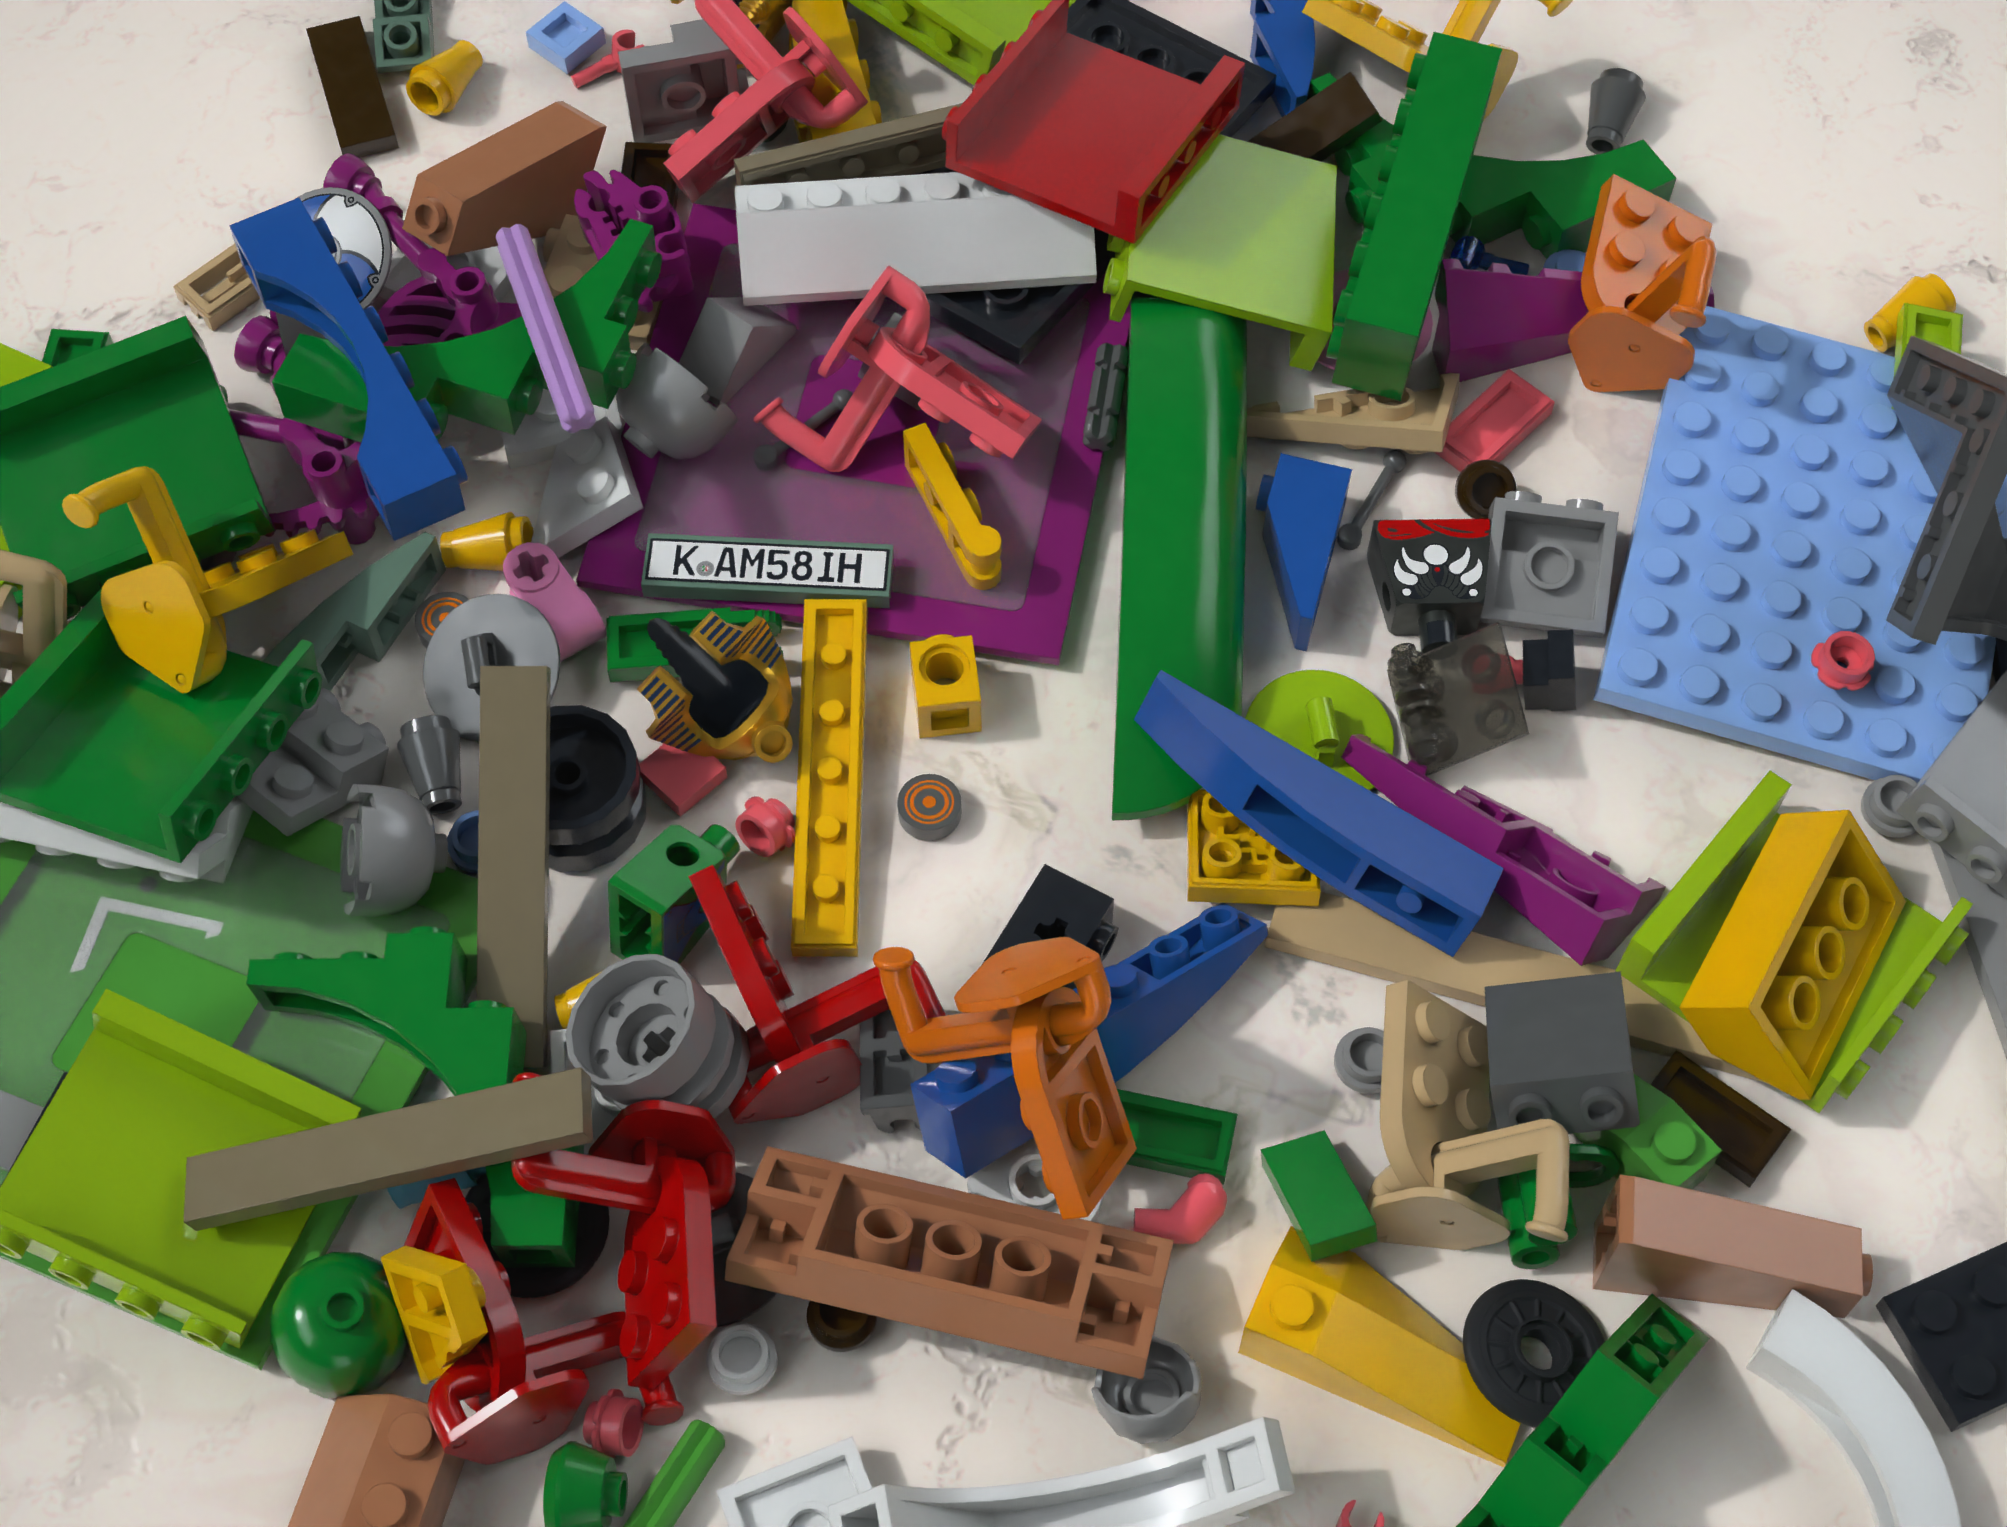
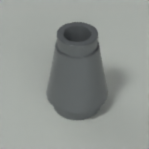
[1586,68,1646,154]
[397,715,462,815]

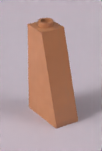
[402,101,607,256]
[1593,1175,1873,1318]

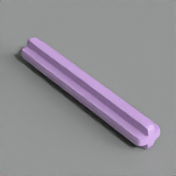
[495,223,596,433]

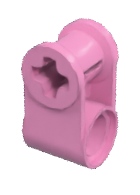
[503,542,607,662]

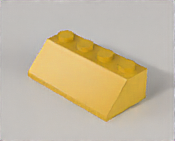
[1679,810,1906,1100]

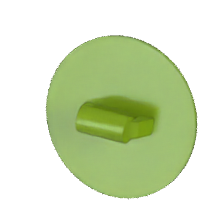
[1245,670,1394,790]

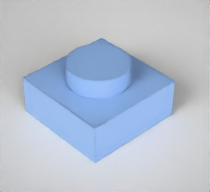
[526,1,606,74]

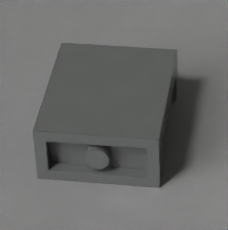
[1485,971,1640,1134]

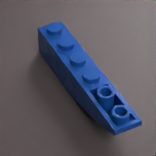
[1134,670,1504,957]
[910,903,1268,1179]

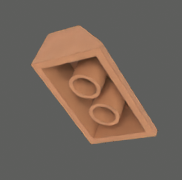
[288,1394,465,1527]

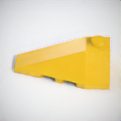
[1238,1226,1521,1467]

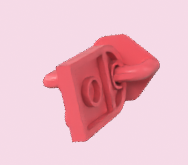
[663,0,868,204]
[753,266,1042,472]

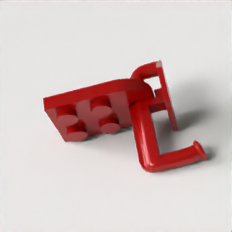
[688,864,947,1124]
[511,1072,736,1390]
[404,1178,684,1465]

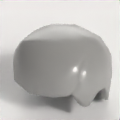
[1091,1336,1202,1444]

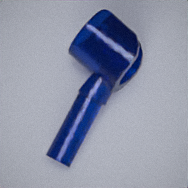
[1448,236,1529,275]

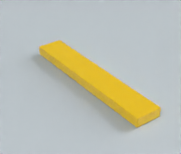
[791,599,868,957]

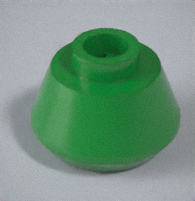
[543,1441,628,1527]

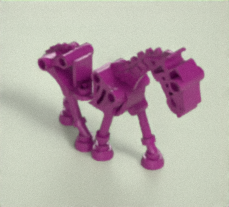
[229,153,694,545]

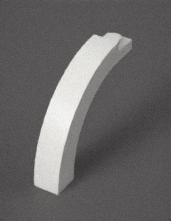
[1745,1289,1961,1527]
[827,1417,1296,1527]

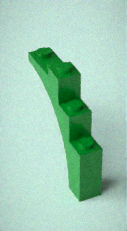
[1308,72,1677,259]
[272,218,662,442]
[246,926,585,1268]

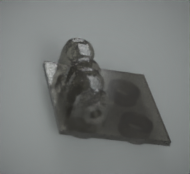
[1387,622,1529,776]

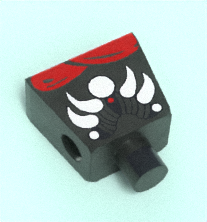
[1367,519,1491,661]

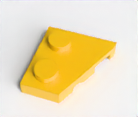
[380,1245,488,1385]

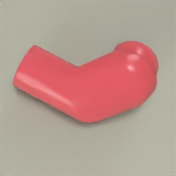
[1133,1173,1227,1244]

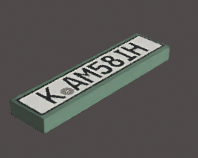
[641,533,894,608]

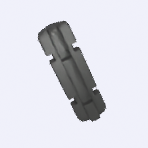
[1083,343,1129,451]

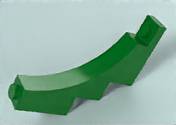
[1456,1294,1710,1527]

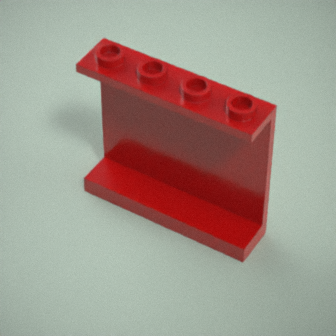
[942,0,1245,244]

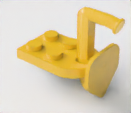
[1302,0,1573,121]
[62,466,354,693]

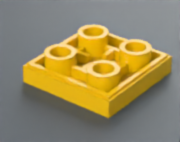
[1187,790,1321,906]

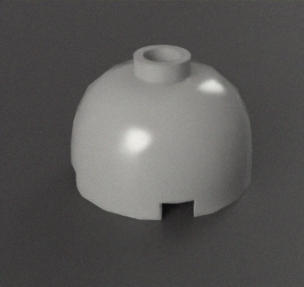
[616,342,738,460]
[340,784,448,917]

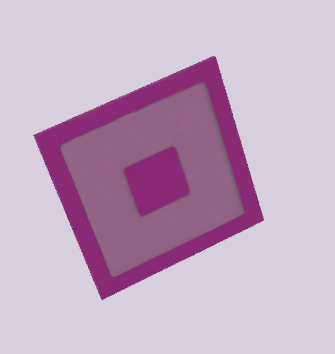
[576,203,1130,666]

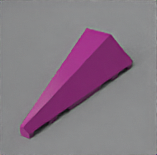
[1432,258,1715,382]
[1341,734,1666,966]

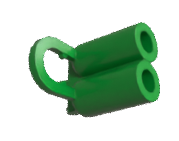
[1497,1143,1620,1269]

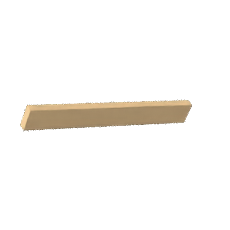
[1265,891,1766,1083]

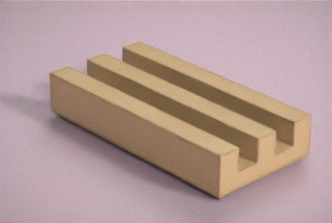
[173,243,260,331]

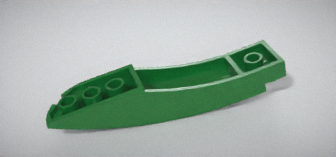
[1112,291,1247,821]

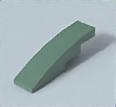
[262,532,446,691]

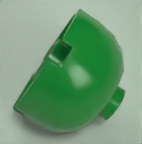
[270,1252,410,1398]

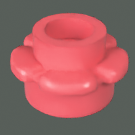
[1811,631,1875,691]
[735,796,795,857]
[583,1389,644,1458]

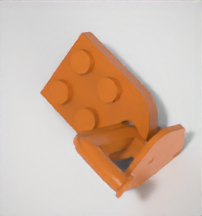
[1568,174,1717,392]
[873,937,1137,1220]

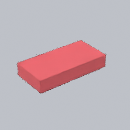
[1434,369,1555,472]

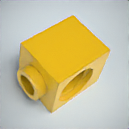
[910,634,982,738]

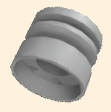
[565,954,751,1119]

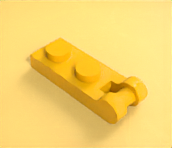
[903,422,1002,590]

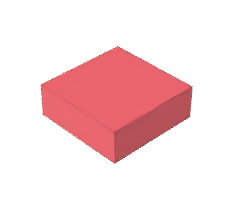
[639,744,728,817]

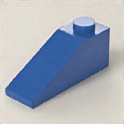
[1255,453,1352,652]

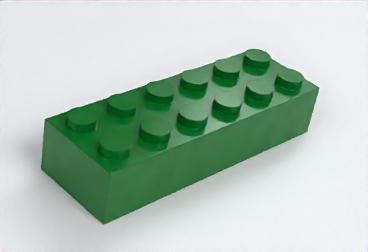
[1326,32,1502,401]

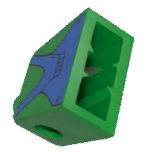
[608,824,740,964]

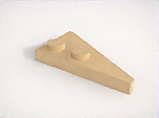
[1247,373,1459,454]

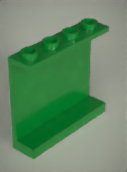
[0,315,275,620]
[0,588,322,863]

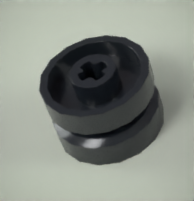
[549,705,647,872]

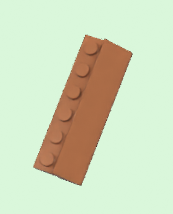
[725,1146,1174,1380]

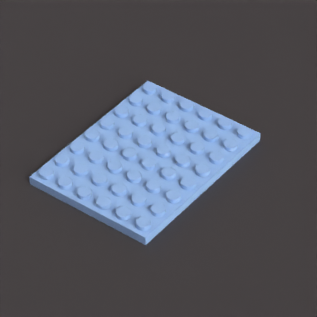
[1593,306,2007,783]

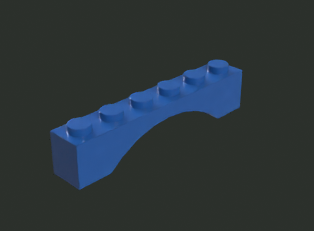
[229,197,468,541]

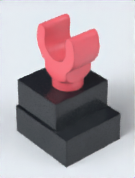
[1472,629,1576,711]

